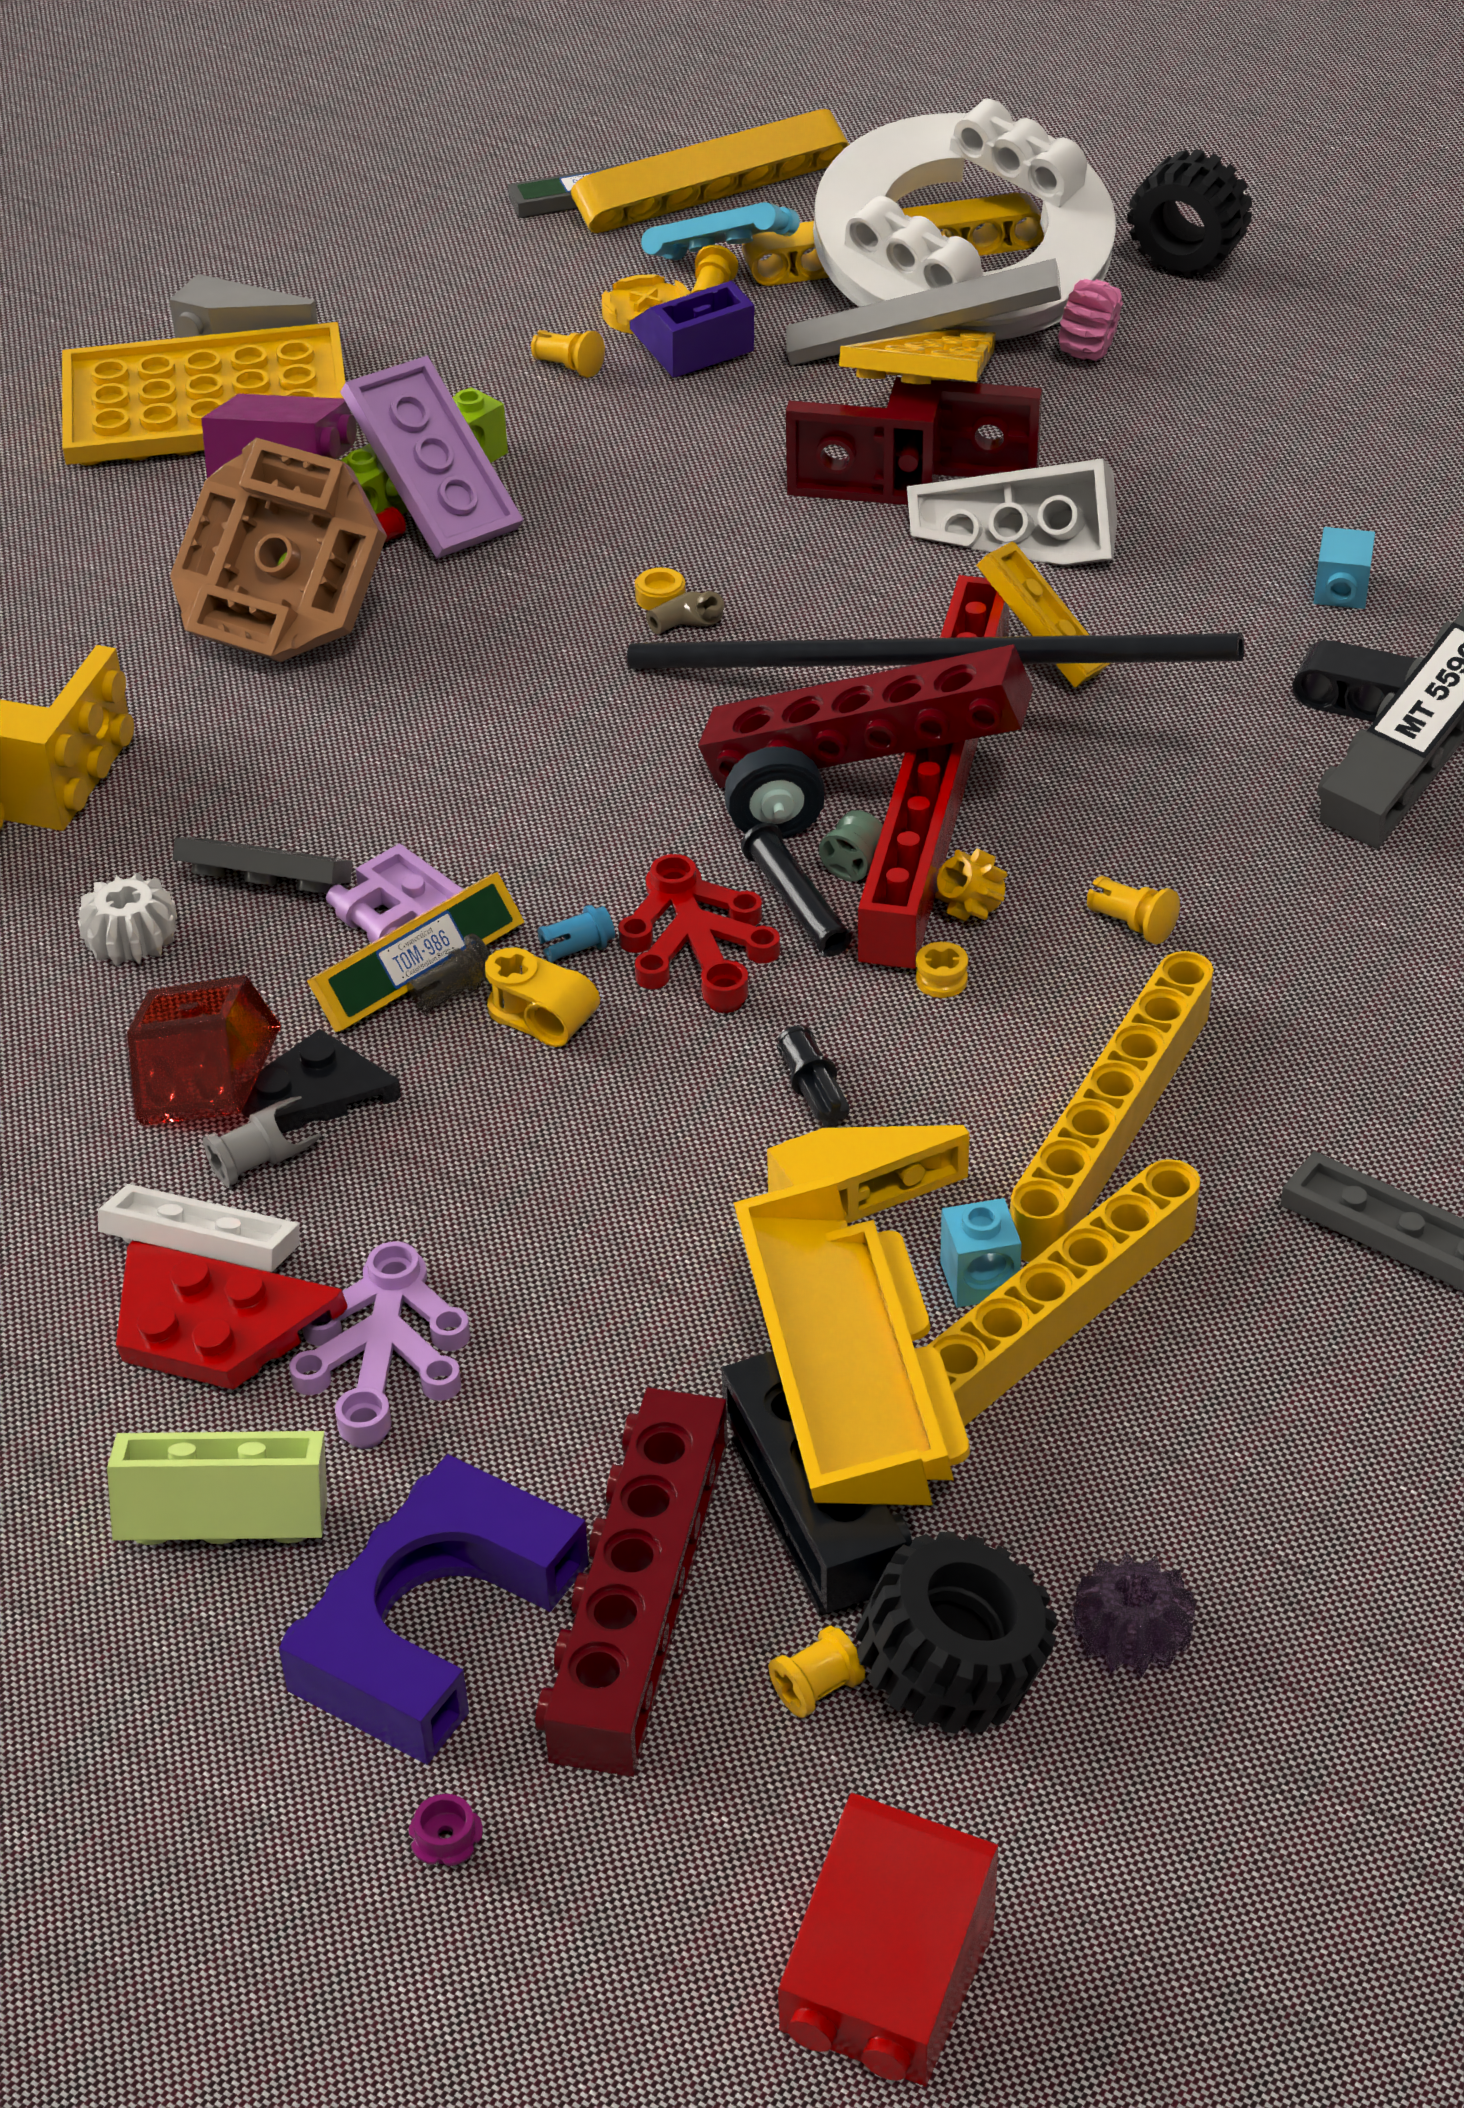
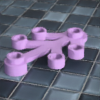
[289,1241,470,1449]

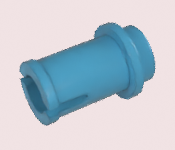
[537,905,615,963]

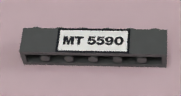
[1317,604,1464,850]

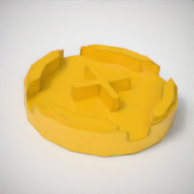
[602,274,690,334]

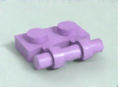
[326,843,464,943]

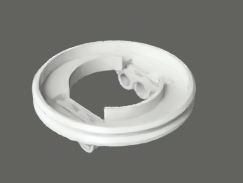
[813,99,1116,341]

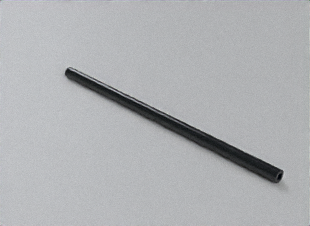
[627,633,1245,669]

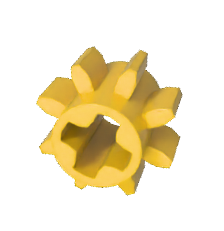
[935,848,1008,921]

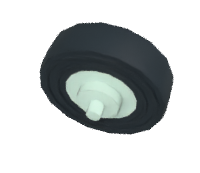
[725,746,825,839]

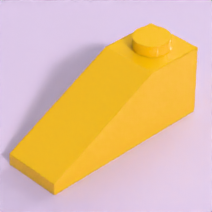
[767,1125,970,1224]

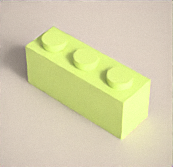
[107,1431,327,1545]

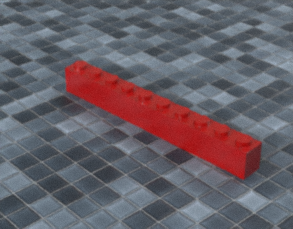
[858,575,1010,969]

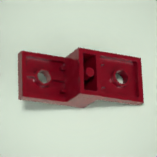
[786,377,1042,505]

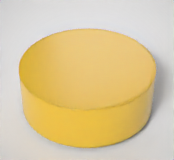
[635,567,686,611]

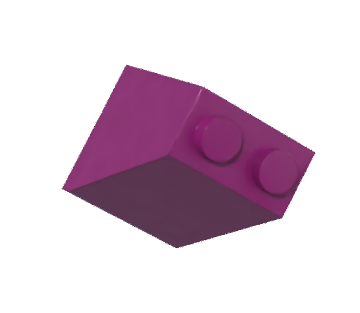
[202,394,357,478]

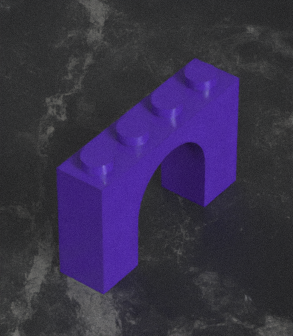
[279,1454,589,1765]

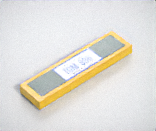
[307,872,525,1032]

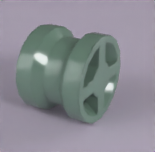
[819,810,883,881]

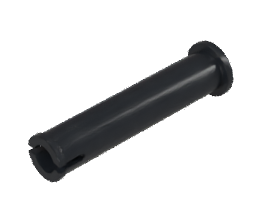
[741,823,852,957]

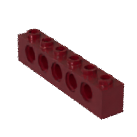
[698,644,1033,788]
[535,1387,728,1777]

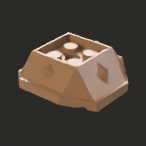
[170,438,387,662]

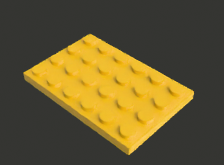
[62,322,346,465]

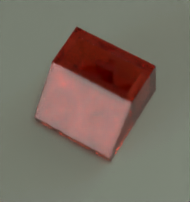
[127,975,282,1126]

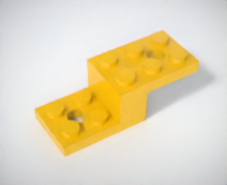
[0,645,134,831]

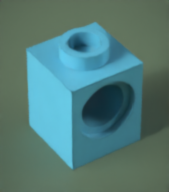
[1313,527,1375,609]
[940,1198,1022,1308]

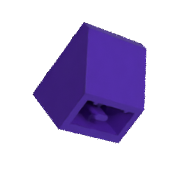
[629,281,755,378]

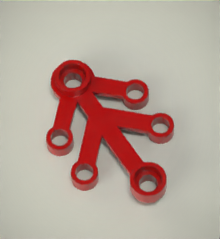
[618,854,780,1013]

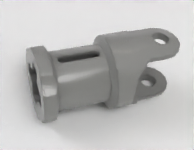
[203,1096,322,1187]

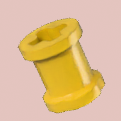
[768,1625,865,1718]

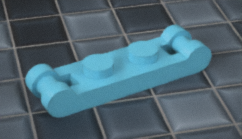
[641,202,800,260]

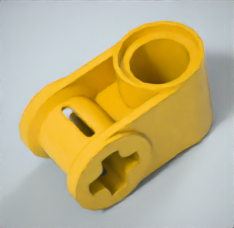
[485,947,600,1047]

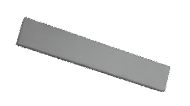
[786,258,1061,365]

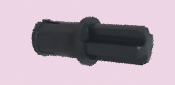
[777,1025,850,1127]

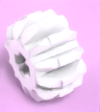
[78,873,177,966]

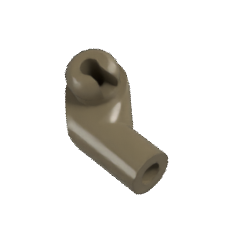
[646,591,724,634]

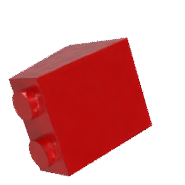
[778,1792,998,2087]

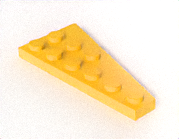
[839,328,996,384]

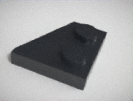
[231,1029,401,1133]

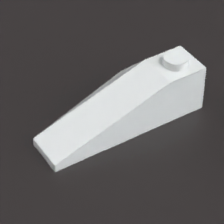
[907,458,1117,566]

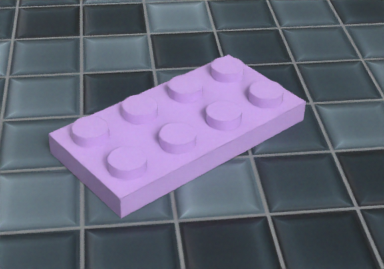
[340,355,523,559]

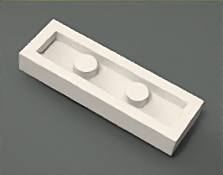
[98,1184,300,1272]

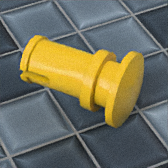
[690,245,739,294]
[531,330,605,378]
[1087,875,1180,945]

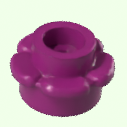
[408,1794,483,1866]

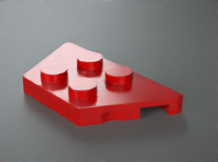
[116,1240,348,1390]

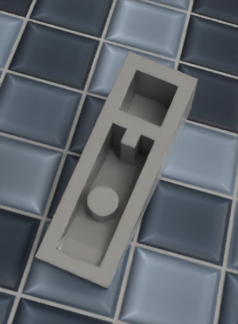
[169,274,318,338]

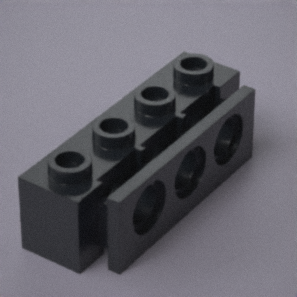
[721,1351,912,1617]

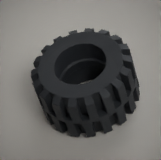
[1127,150,1252,278]
[856,1532,1057,1734]

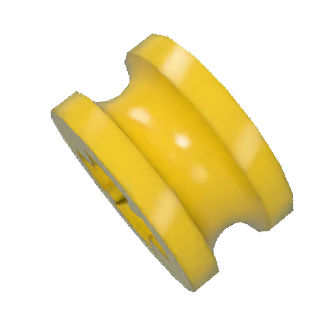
[915,941,969,998]

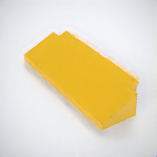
[733,1175,970,1505]

